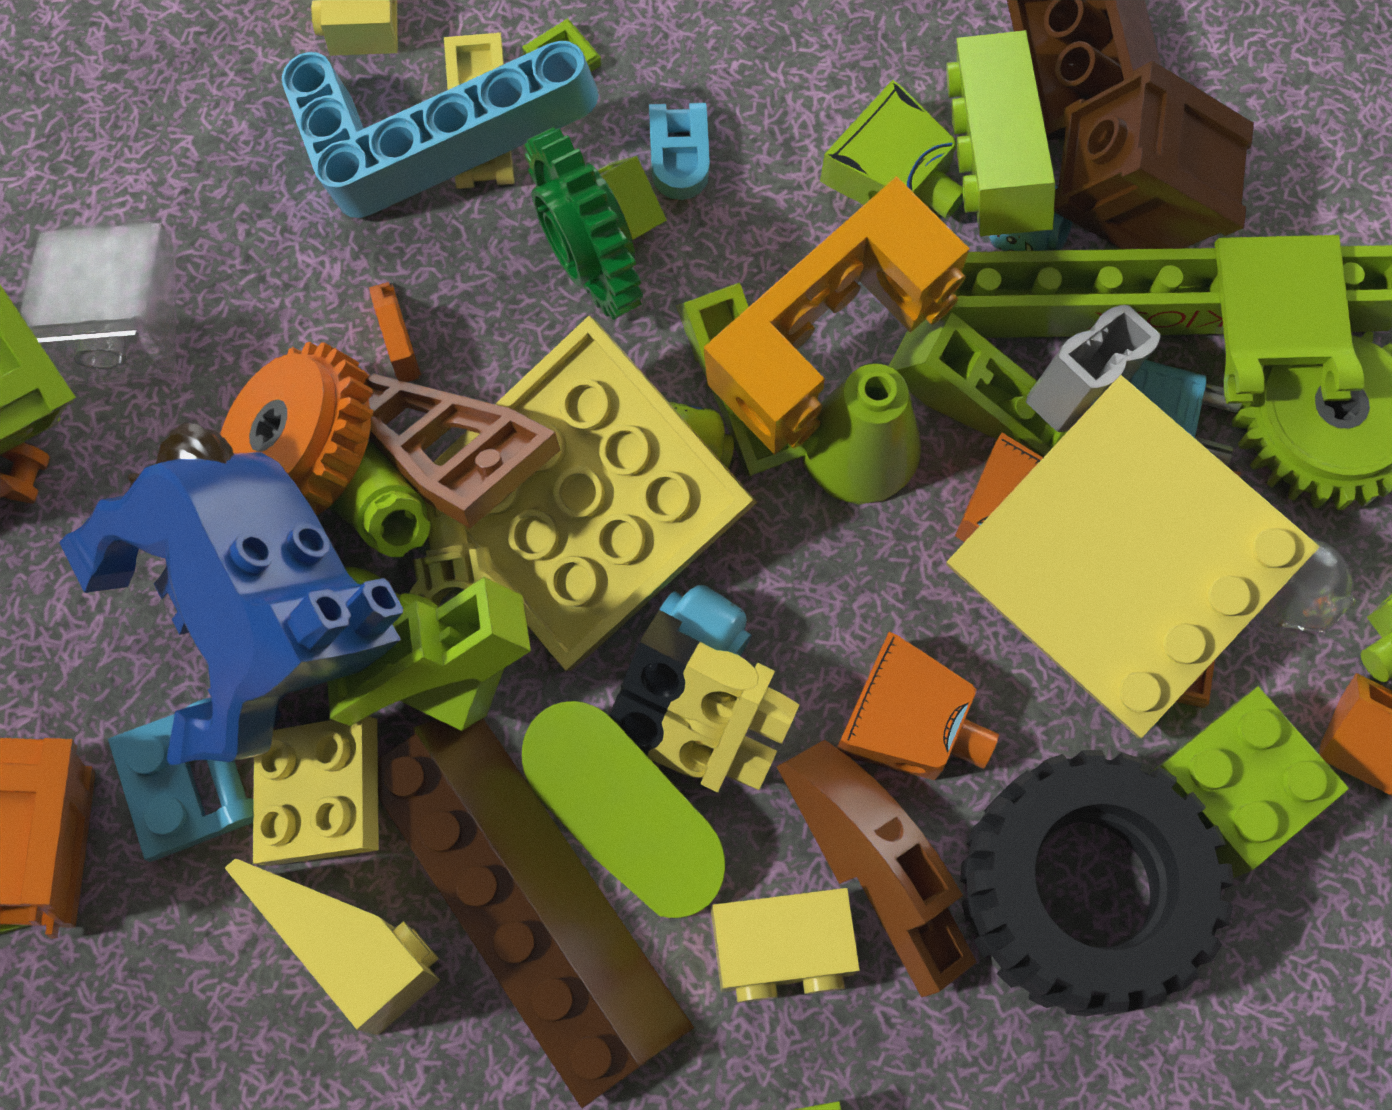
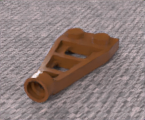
[364,374,561,528]

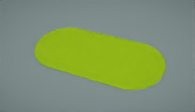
[522,701,725,918]

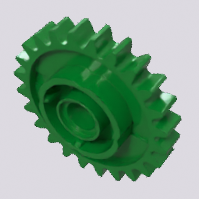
[524,127,643,320]

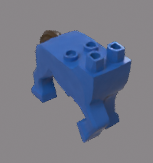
[59,423,403,765]

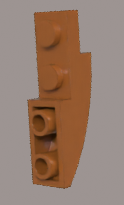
[776,740,977,998]

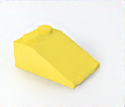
[225,858,440,1035]

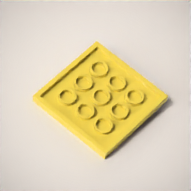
[433,316,757,671]
[946,375,1320,738]

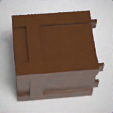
[1054,60,1254,249]

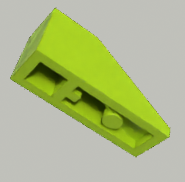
[889,312,1068,458]

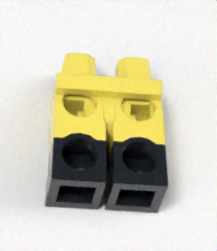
[609,610,800,793]

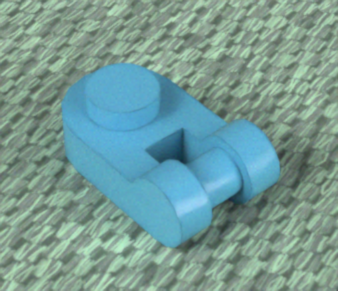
[649,103,710,200]

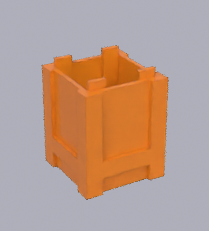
[0,738,96,939]

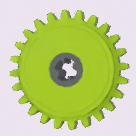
[1232,331,1392,510]

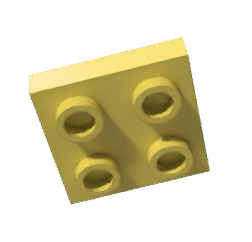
[253,716,379,866]

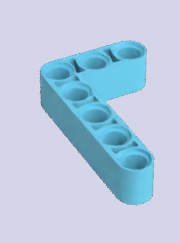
[282,41,599,218]

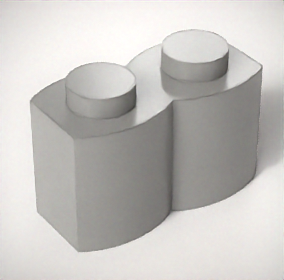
[1026,305,1160,432]

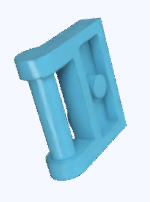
[108,698,254,862]

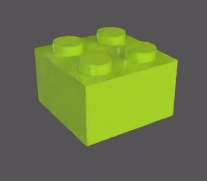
[1148,686,1349,878]

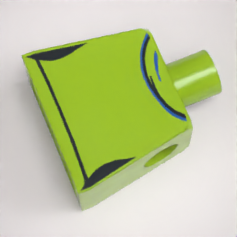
[820,80,963,219]

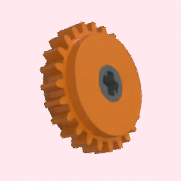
[220,342,373,516]

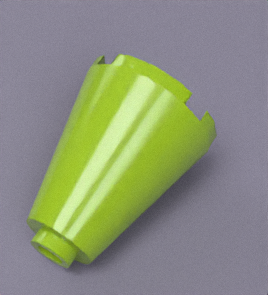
[802,364,921,505]

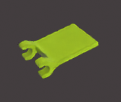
[1215,235,1364,404]

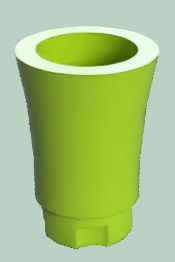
[329,442,431,557]

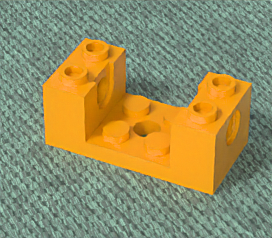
[704,176,970,455]

